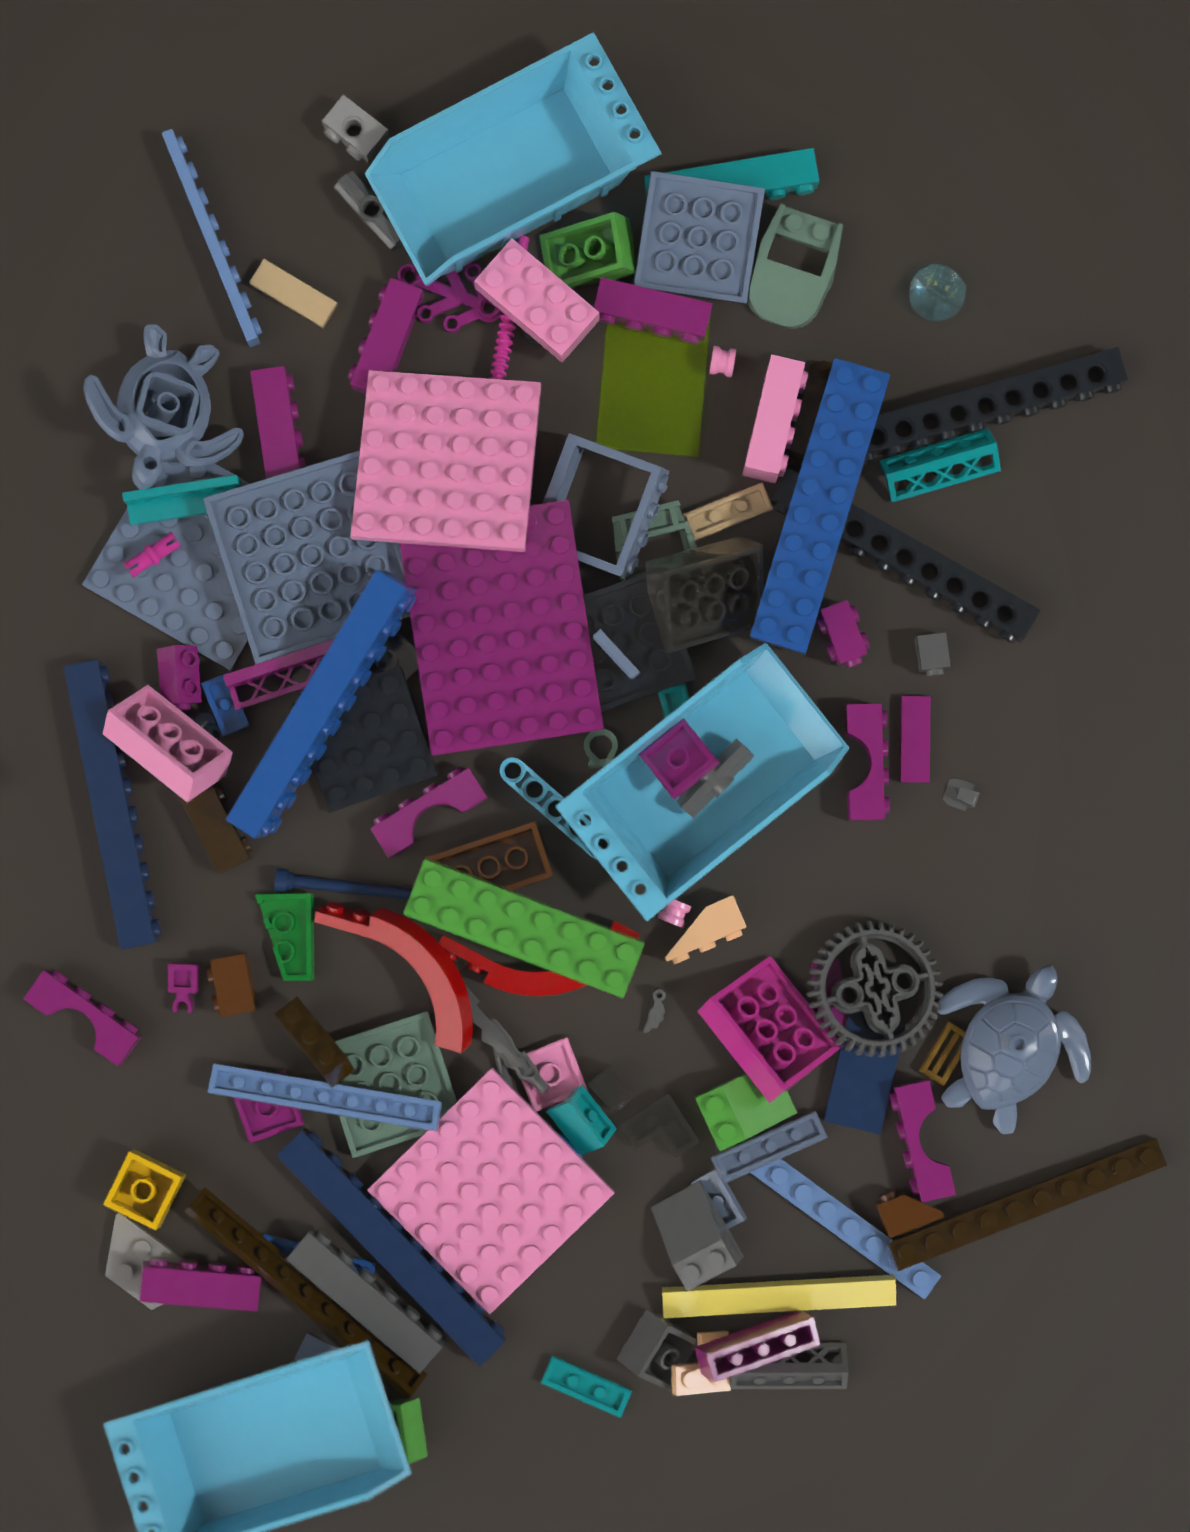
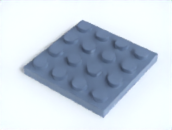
[633,171,765,303]

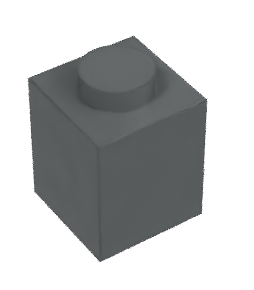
[914,632,951,677]

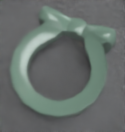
[584,729,618,769]

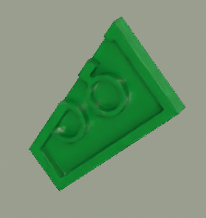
[255,893,315,981]

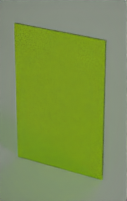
[597,314,711,457]

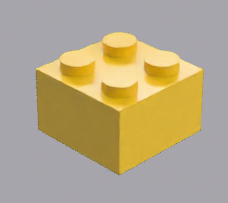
[103,1149,187,1230]

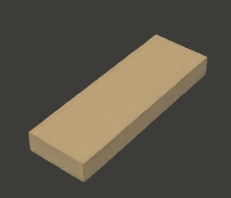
[249,259,338,328]
[683,482,773,541]

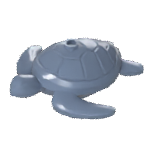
[83,324,244,490]
[937,965,1091,1134]

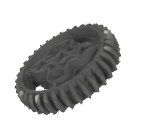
[807,921,943,1058]

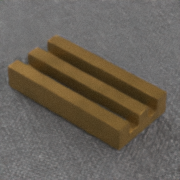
[918,1021,966,1086]

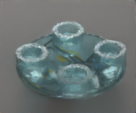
[909,264,966,322]

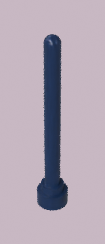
[274,868,412,900]

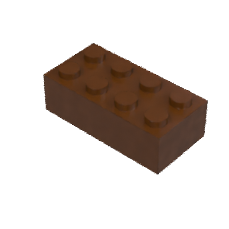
[427,821,554,891]

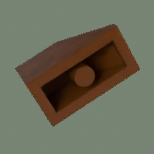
[874,1190,944,1238]

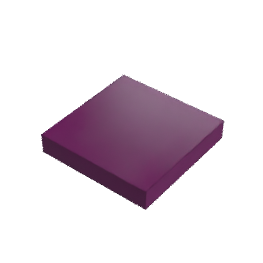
[638,718,720,800]
[234,1069,305,1144]

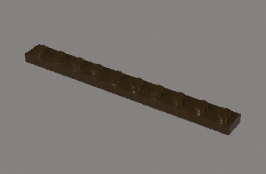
[887,1138,1167,1271]
[185,1187,428,1399]

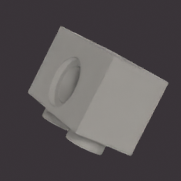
[322,95,390,163]

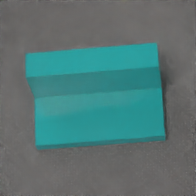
[546,1085,617,1155]

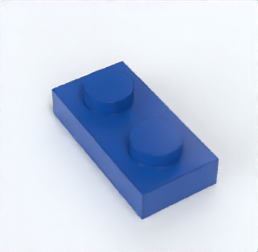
[201,672,250,737]

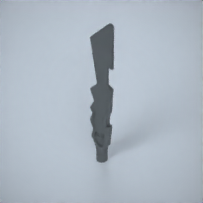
[465,985,550,1094]

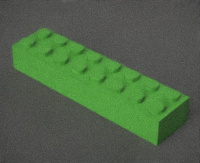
[404,857,645,998]

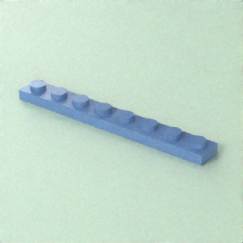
[162,129,262,347]
[208,1064,442,1132]
[750,1138,941,1300]

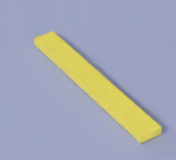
[662,1275,896,1318]

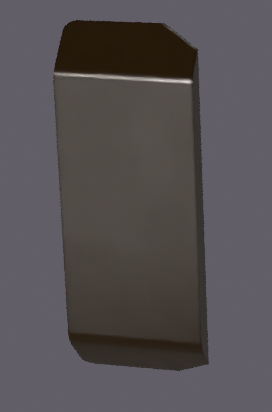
[788,361,833,469]

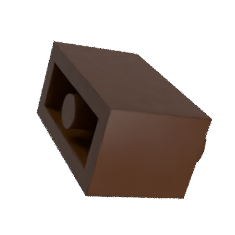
[207,953,258,1017]

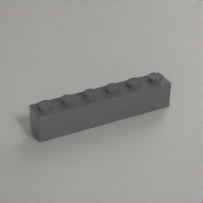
[286,1227,445,1373]

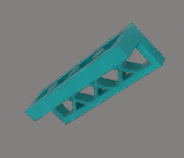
[879,429,1001,503]
[122,475,242,526]

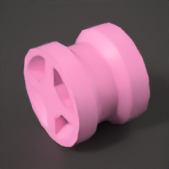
[709,346,736,378]
[657,899,692,928]

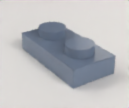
[691,1168,747,1229]

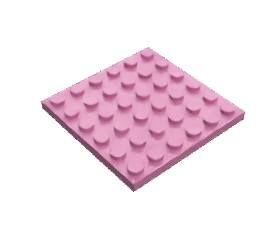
[351,370,541,552]
[367,1067,615,1314]

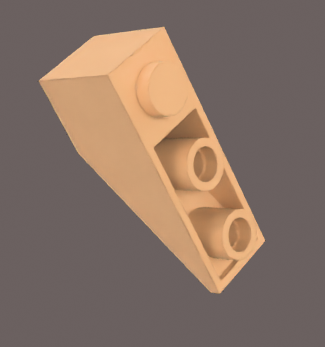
[664,895,747,964]

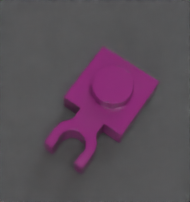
[168,962,199,1013]

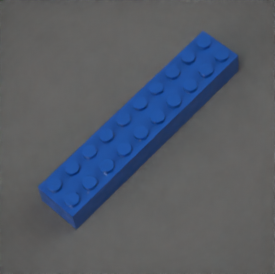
[749,358,890,655]
[226,570,417,838]

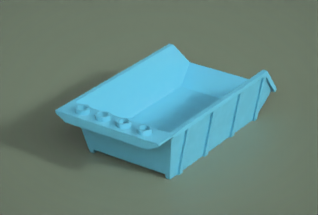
[365,32,661,286]
[555,643,849,921]
[104,1341,411,1532]

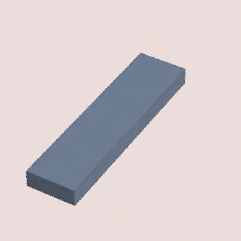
[711,1111,828,1184]

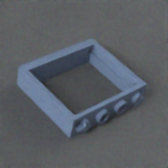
[542,433,670,579]

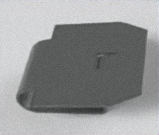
[942,778,980,811]

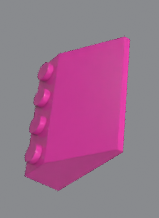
[698,956,843,1103]

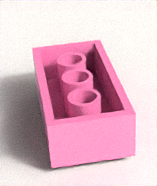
[474,238,600,363]
[742,354,809,483]
[103,685,233,802]

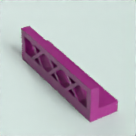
[223,640,334,711]

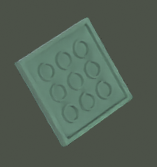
[335,1011,457,1158]

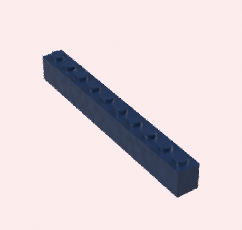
[63,659,162,949]
[277,1129,506,1367]

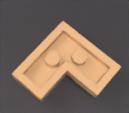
[671,1330,731,1396]

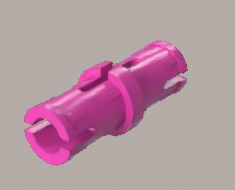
[123,531,182,578]

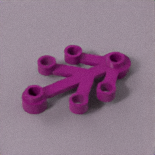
[398,263,503,334]

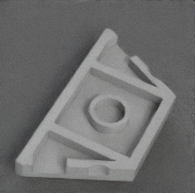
[105,1212,185,1310]

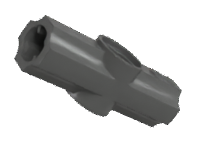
[334,171,402,251]
[676,738,754,818]

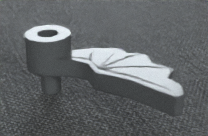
[643,987,666,1033]

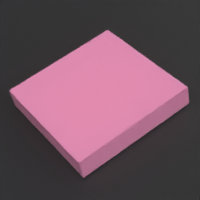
[522,1037,588,1112]

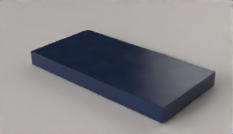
[823,1011,906,1134]

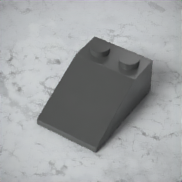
[651,1180,744,1291]

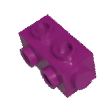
[816,600,870,669]
[157,645,202,711]

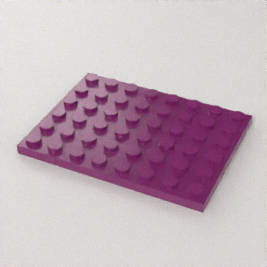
[399,500,604,756]

